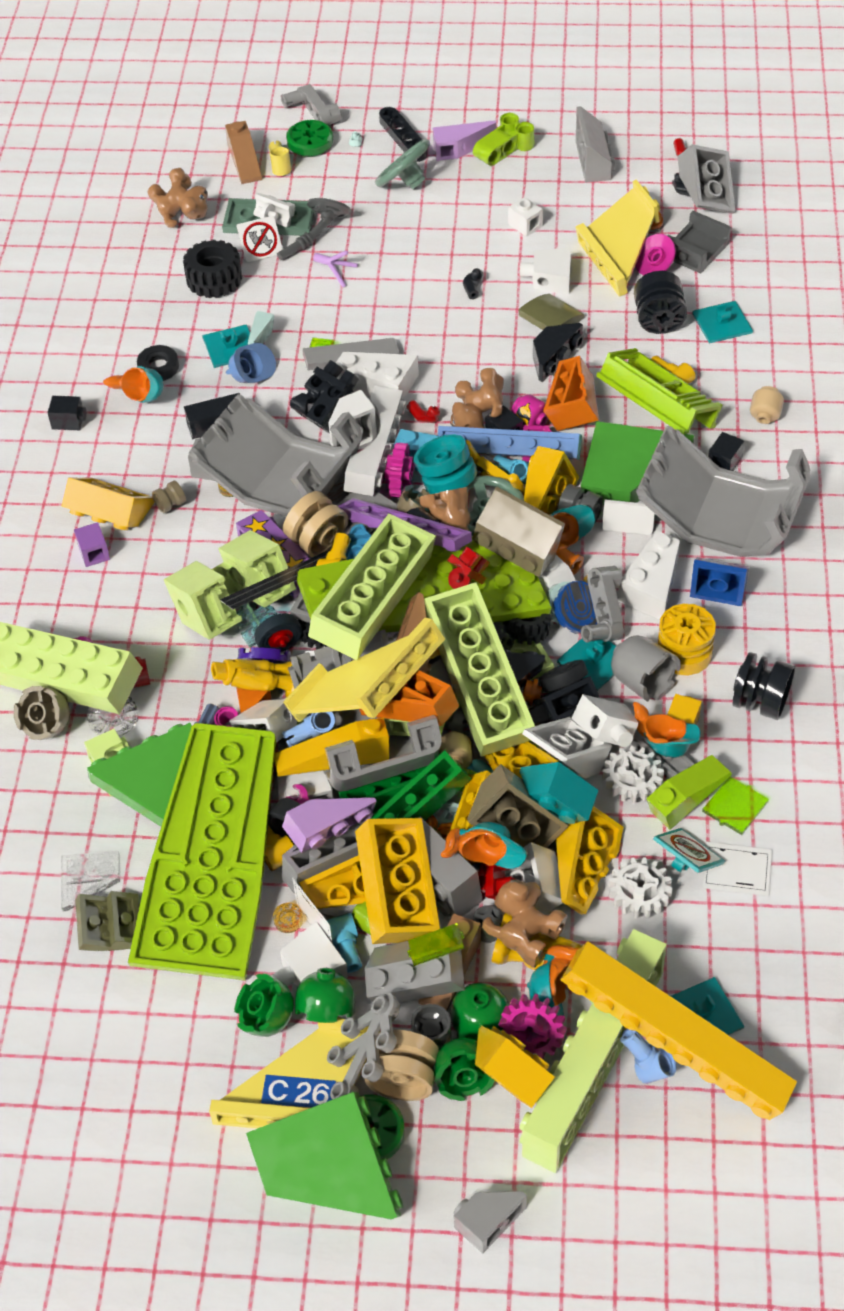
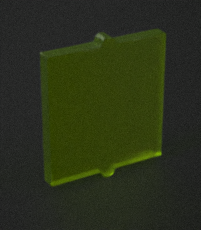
[702,777,769,835]
[407,923,465,966]

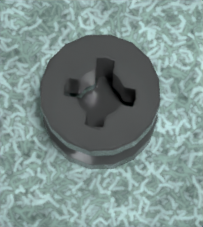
[473,905,502,943]

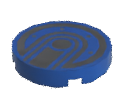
[554,581,597,634]

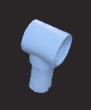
[282,711,336,747]
[620,1029,677,1084]

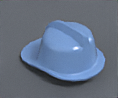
[226,343,276,383]

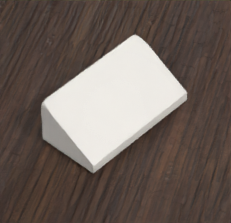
[602,500,655,535]

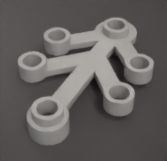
[327,992,400,1099]

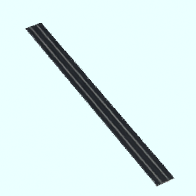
[220,549,331,610]

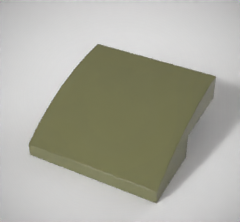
[519,293,584,330]
[75,891,139,951]

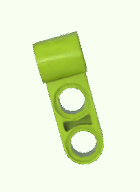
[473,112,534,166]

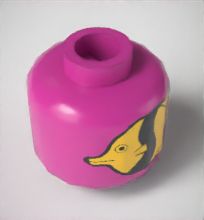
[511,394,548,426]

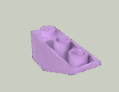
[433,120,496,161]
[282,798,377,853]

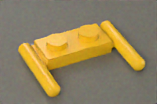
[466,440,525,496]

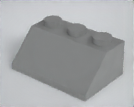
[575,106,615,183]
[365,931,465,1003]

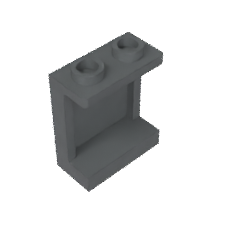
[667,211,731,274]

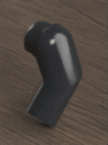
[672,173,690,197]
[463,268,484,300]

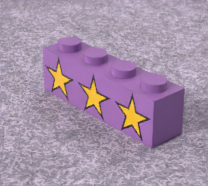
[236,510,310,598]

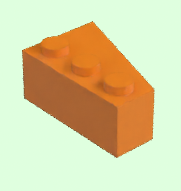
[543,356,599,431]
[359,670,459,726]

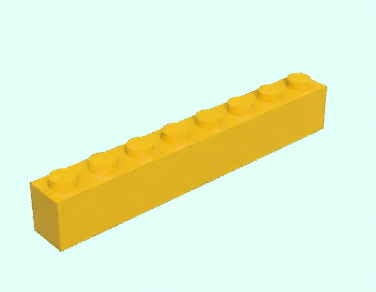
[561,941,797,1120]

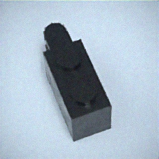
[528,676,600,725]

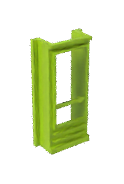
[596,348,723,435]

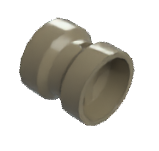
[152,480,186,513]

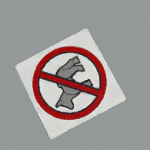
[236,216,283,263]

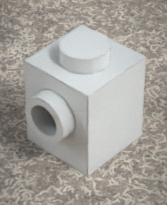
[508,197,543,237]

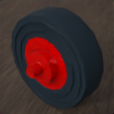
[254,613,302,652]

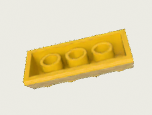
[355,818,440,944]

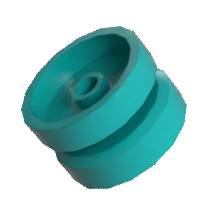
[414,434,477,494]

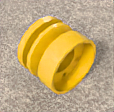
[658,603,716,676]

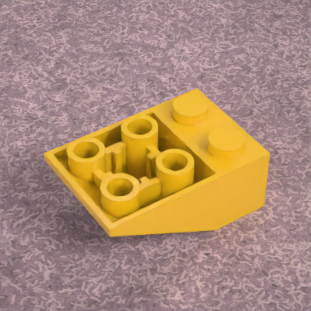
[475,1026,555,1108]

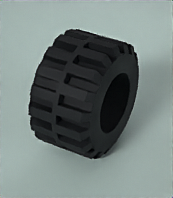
[183,239,242,298]

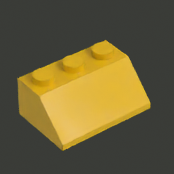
[62,477,155,530]

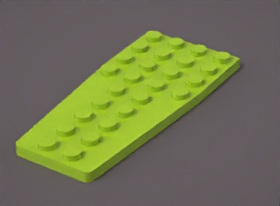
[297,537,551,633]
[128,723,276,981]

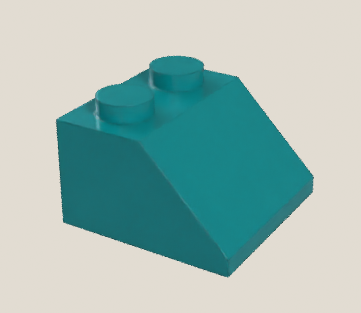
[520,762,599,824]

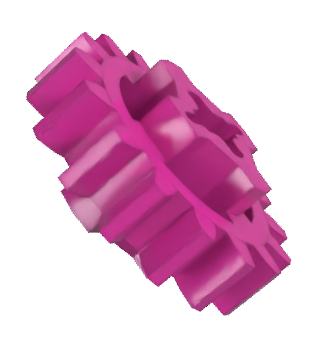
[384,443,414,497]
[499,994,567,1059]

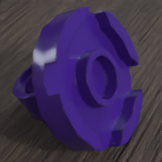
[237,647,292,664]

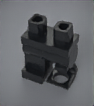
[290,360,359,434]

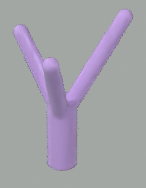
[313,250,358,287]

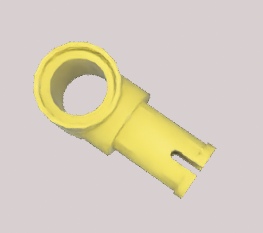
[269,141,291,176]

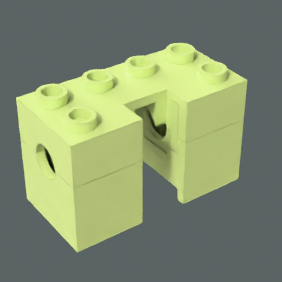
[163,530,296,640]

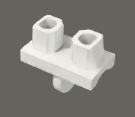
[254,193,295,227]

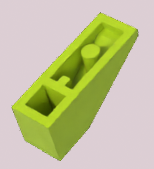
[646,755,732,830]

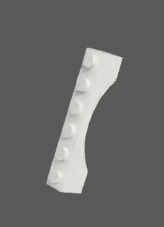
[344,385,406,496]

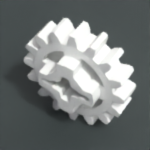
[602,746,664,803]
[609,857,673,918]

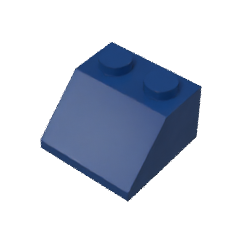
[690,557,749,606]

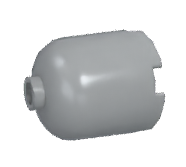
[611,635,680,702]

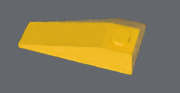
[524,446,579,515]
[274,718,389,776]
[470,731,559,779]
[556,806,623,915]
[299,855,366,909]

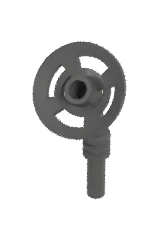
[277,198,351,261]

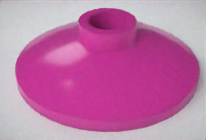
[635,234,676,276]

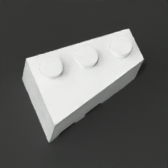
[336,352,419,400]
[618,530,680,620]

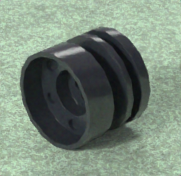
[634,270,687,334]
[732,652,795,720]

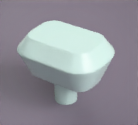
[349,131,362,147]

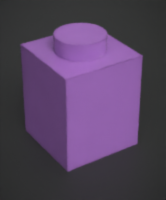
[74,522,110,567]

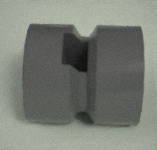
[558,484,604,524]
[411,1004,452,1049]

